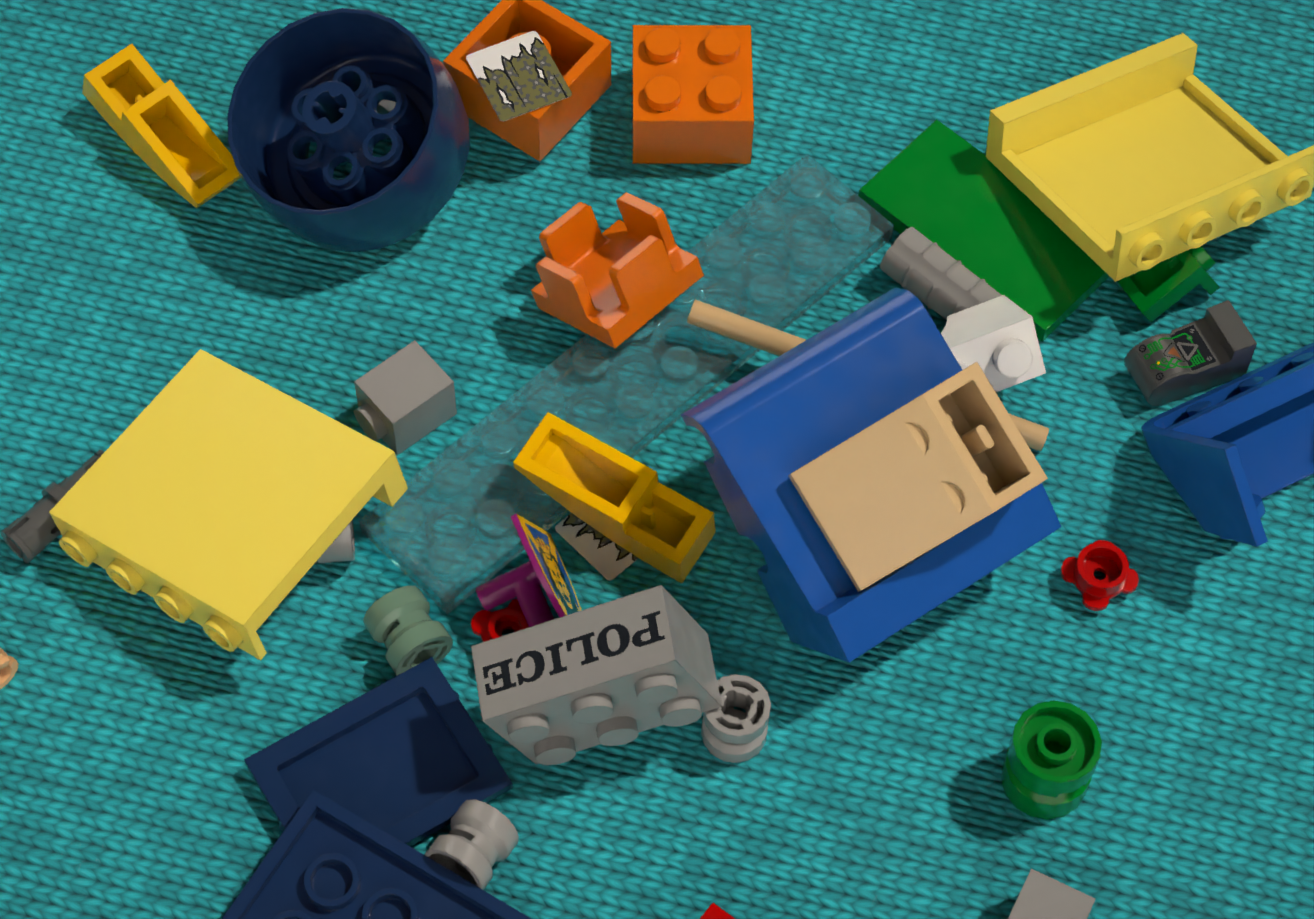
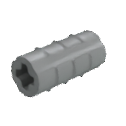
[880,227,1002,320]

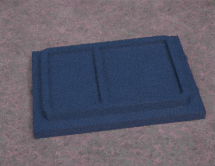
[244,657,513,846]

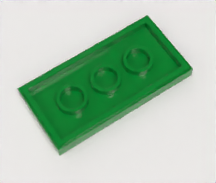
[857,119,1110,342]

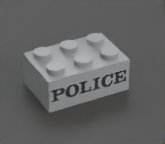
[471,585,722,765]

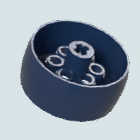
[227,8,470,252]

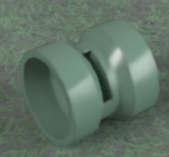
[363,585,453,676]

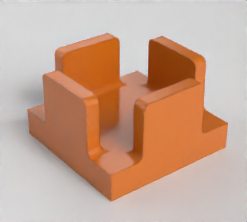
[531,192,704,348]

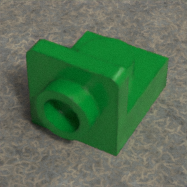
[1117,246,1220,322]

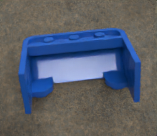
[1141,342,1314,547]

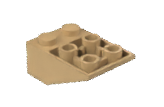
[788,362,1048,592]

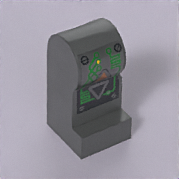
[1124,300,1257,406]

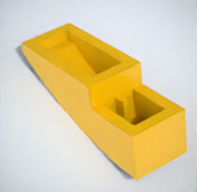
[82,44,241,208]
[513,412,716,584]

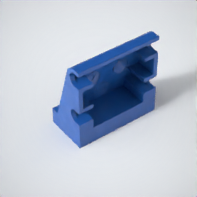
[681,288,1062,663]

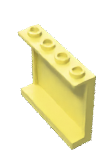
[986,33,1314,282]
[49,349,408,661]

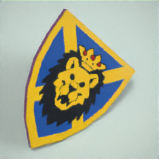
[476,514,582,627]

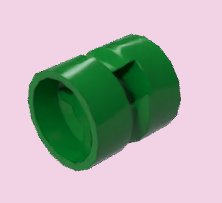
[1001,700,1102,820]

